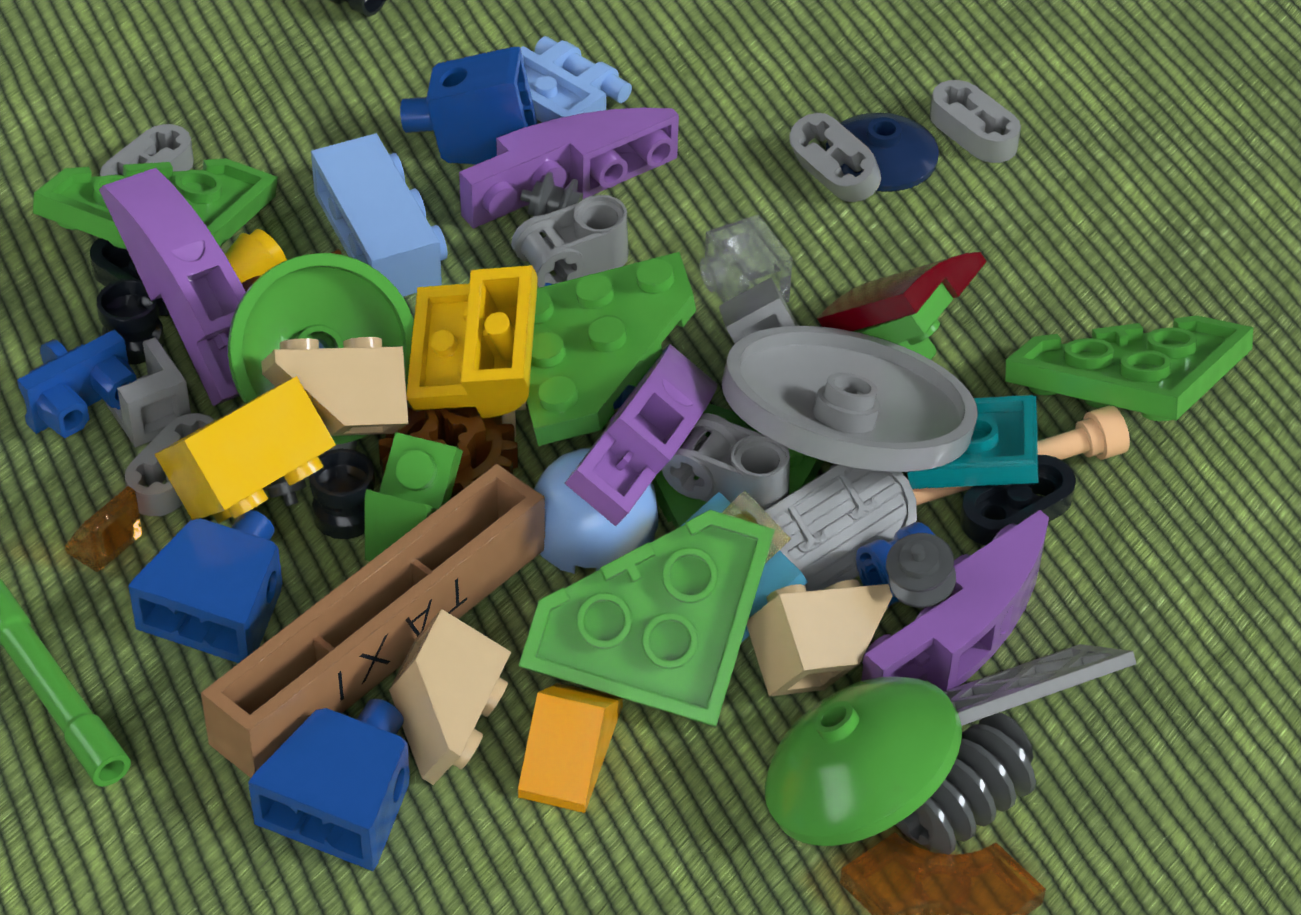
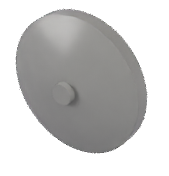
[722,326,978,472]

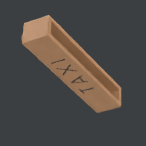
[201,464,545,778]

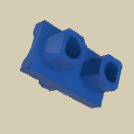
[17,329,137,438]

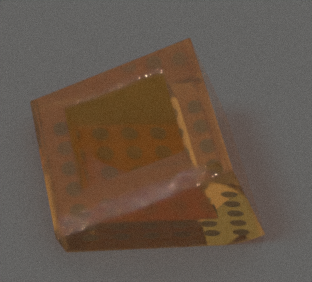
[65,486,143,572]

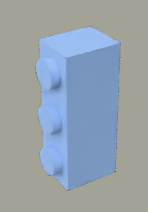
[311,133,448,297]

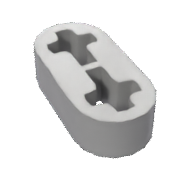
[930,80,1021,163]
[789,113,881,202]
[100,124,194,176]
[125,413,214,516]

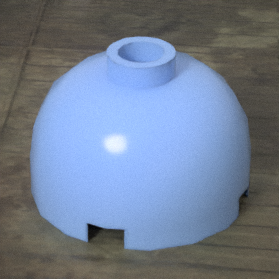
[534,448,658,574]

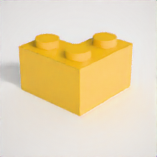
[154,376,336,524]

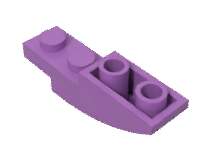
[459,108,679,228]
[99,168,246,406]
[564,344,718,526]
[861,510,1049,692]

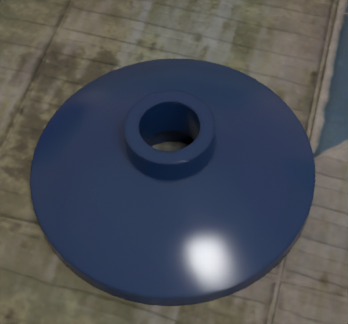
[826,113,939,192]

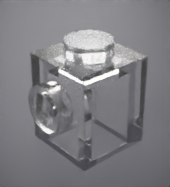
[700,214,793,303]

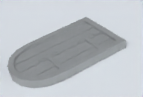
[751,464,917,591]

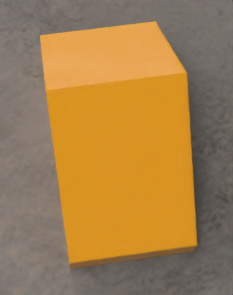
[518,683,623,813]

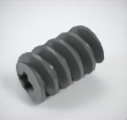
[895,713,1036,857]

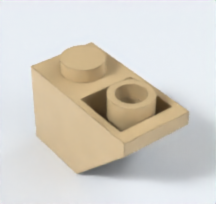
[261,337,409,436]
[746,579,893,696]
[389,609,511,785]

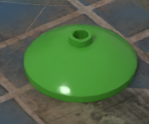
[228,253,414,444]
[765,677,962,846]

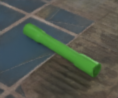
[0,579,131,787]

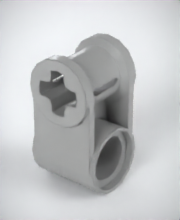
[511,195,629,288]
[662,413,790,520]

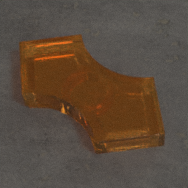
[840,832,1046,915]

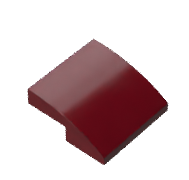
[817,252,987,331]

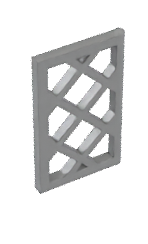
[944,644,1136,726]

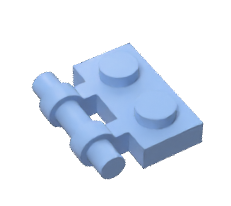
[521,36,632,122]

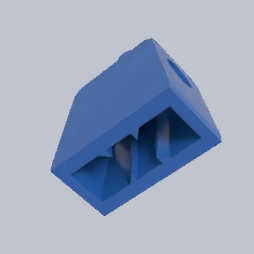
[400,46,538,165]
[128,510,282,663]
[248,699,410,871]

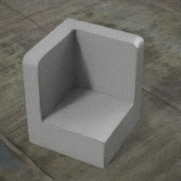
[719,277,798,343]
[106,337,191,448]

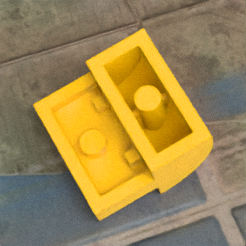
[406,265,538,418]

